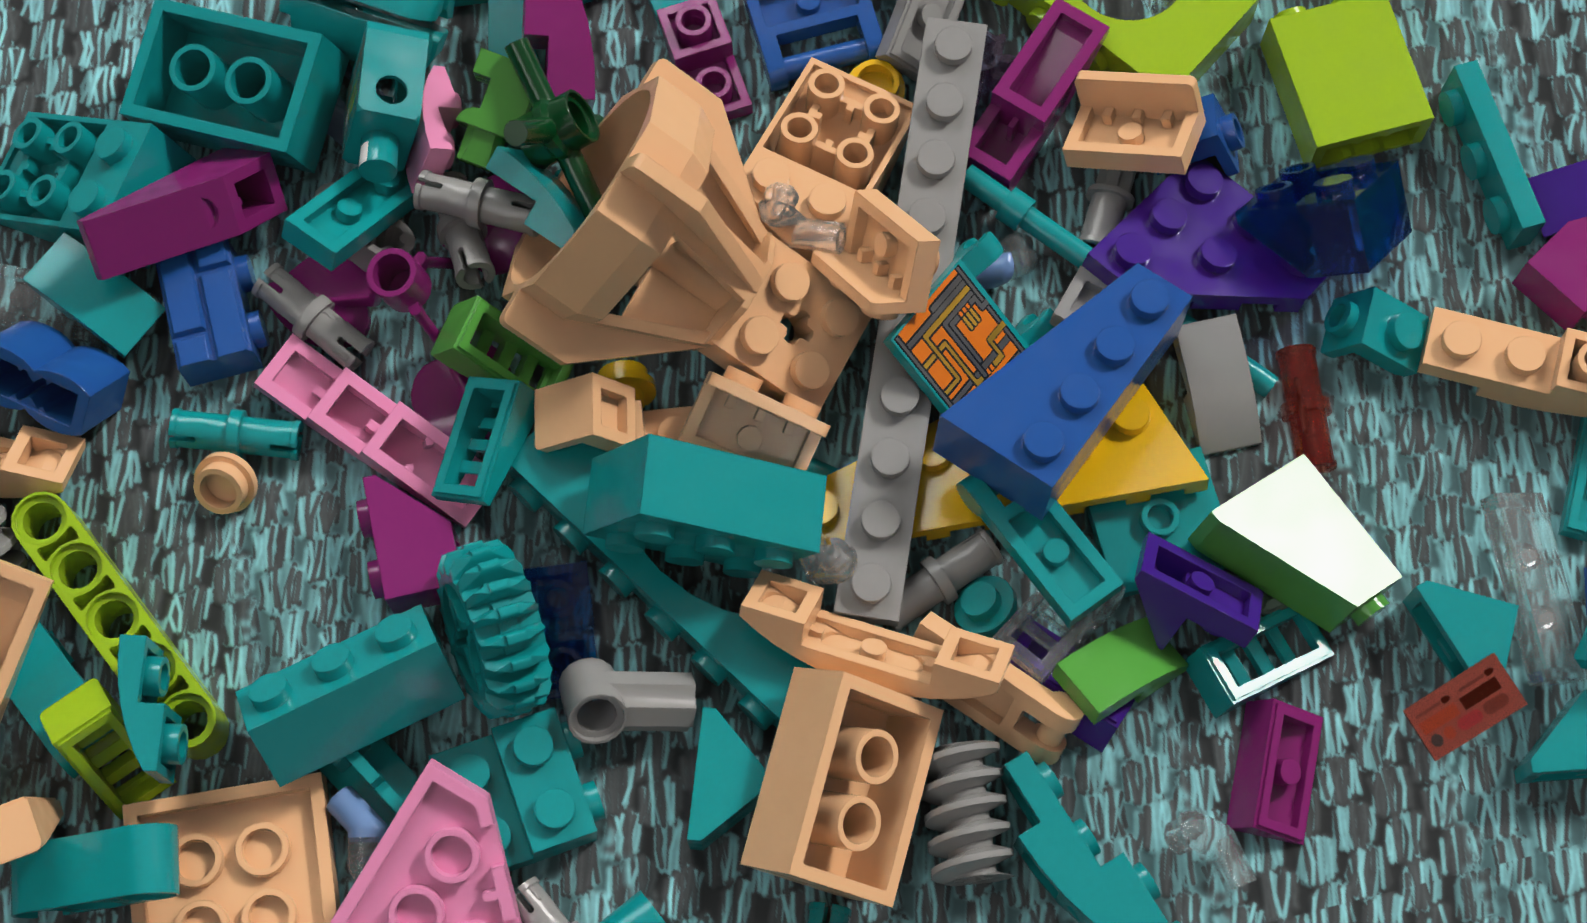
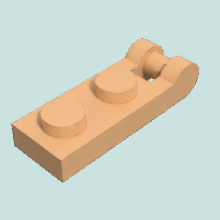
[913,611,1084,765]

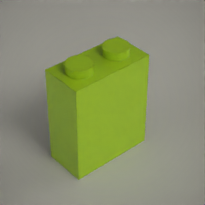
[1260,0,1435,171]

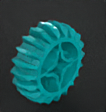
[436,539,553,720]

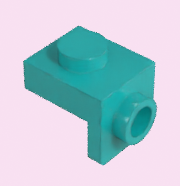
[1320,286,1430,377]

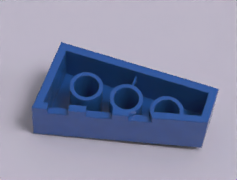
[933,263,1193,521]

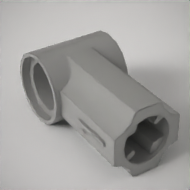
[559,657,697,744]

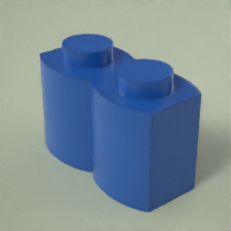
[0,321,130,436]

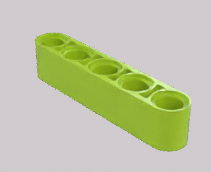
[11,491,229,760]

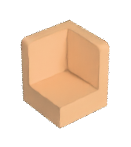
[534,372,636,453]

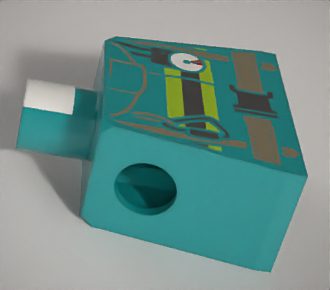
[342,20,430,183]

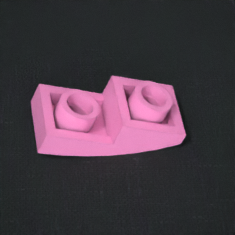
[405,65,462,193]

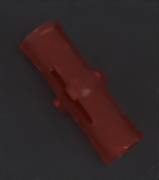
[1275,344,1337,473]

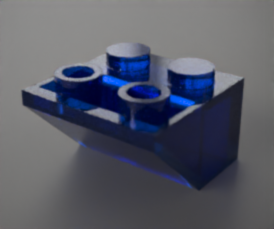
[1235,155,1412,278]

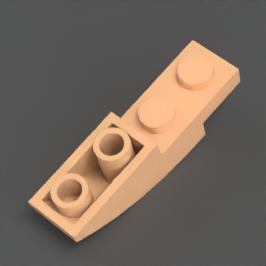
[1417,307,1587,417]

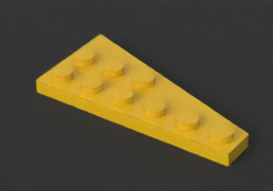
[806,383,1209,562]

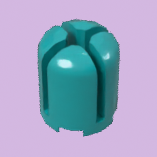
[279,0,455,68]

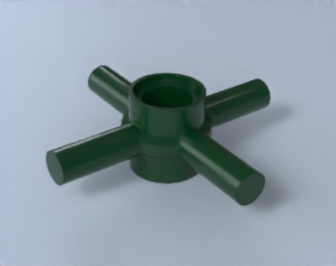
[504,37,604,219]

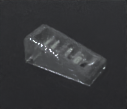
[992,586,1126,684]

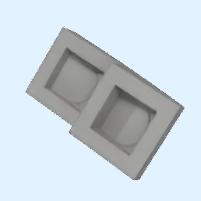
[1173,313,1262,456]

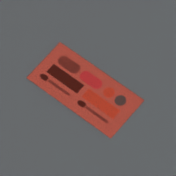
[1403,652,1528,761]

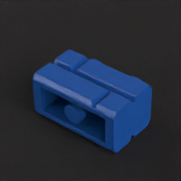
[155,239,270,387]

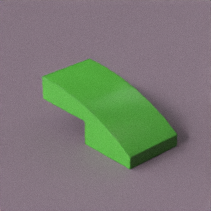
[1052,617,1189,725]

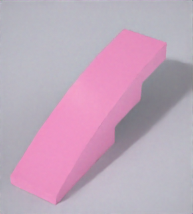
[253,333,482,528]

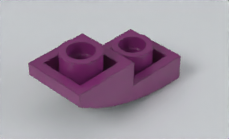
[656,0,753,120]

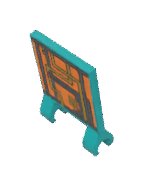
[883,231,1054,414]

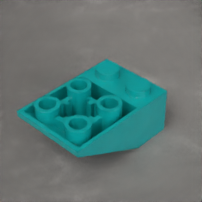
[0,111,197,269]

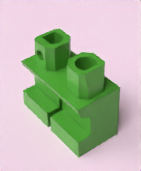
[456,48,532,172]

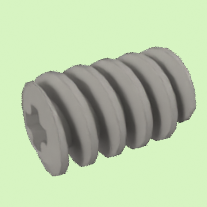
[922,740,1015,886]

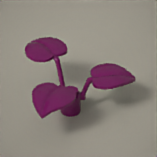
[268,174,524,440]

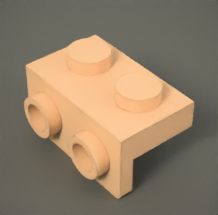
[1062,70,1206,175]
[811,189,941,320]
[677,365,831,471]

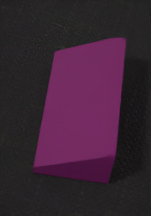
[1225,698,1323,845]

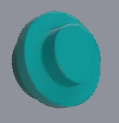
[954,575,1018,639]

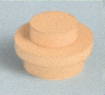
[193,452,258,514]

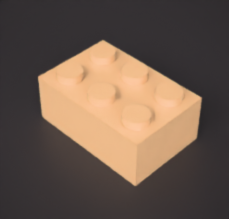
[740,667,944,908]

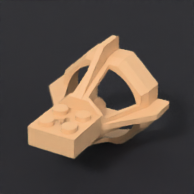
[499,58,871,408]

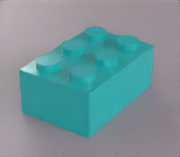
[119,0,350,173]
[583,434,827,578]

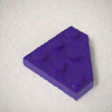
[1082,159,1340,312]

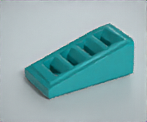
[431,376,535,506]
[1186,607,1335,718]

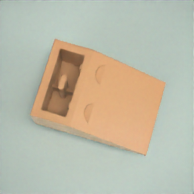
[743,57,913,263]

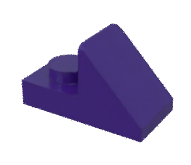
[1135,532,1264,650]

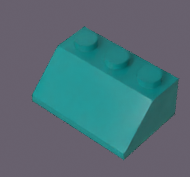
[235,604,465,787]

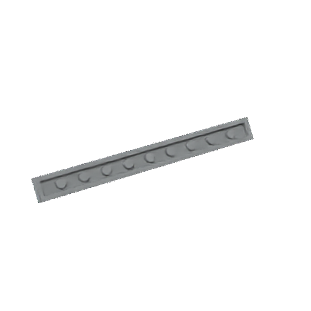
[834,16,988,627]

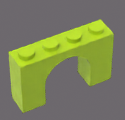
[991,0,1259,81]

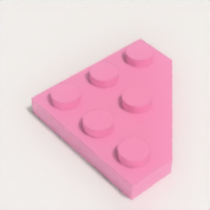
[330,758,522,923]

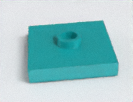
[1086,446,1229,600]

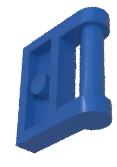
[743,0,883,92]

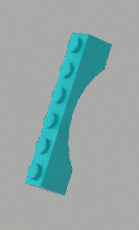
[508,431,816,731]

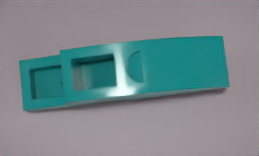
[1001,751,1180,923]

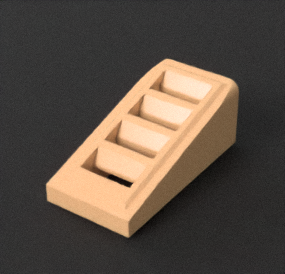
[0,796,64,865]

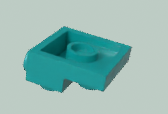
[428,707,606,872]

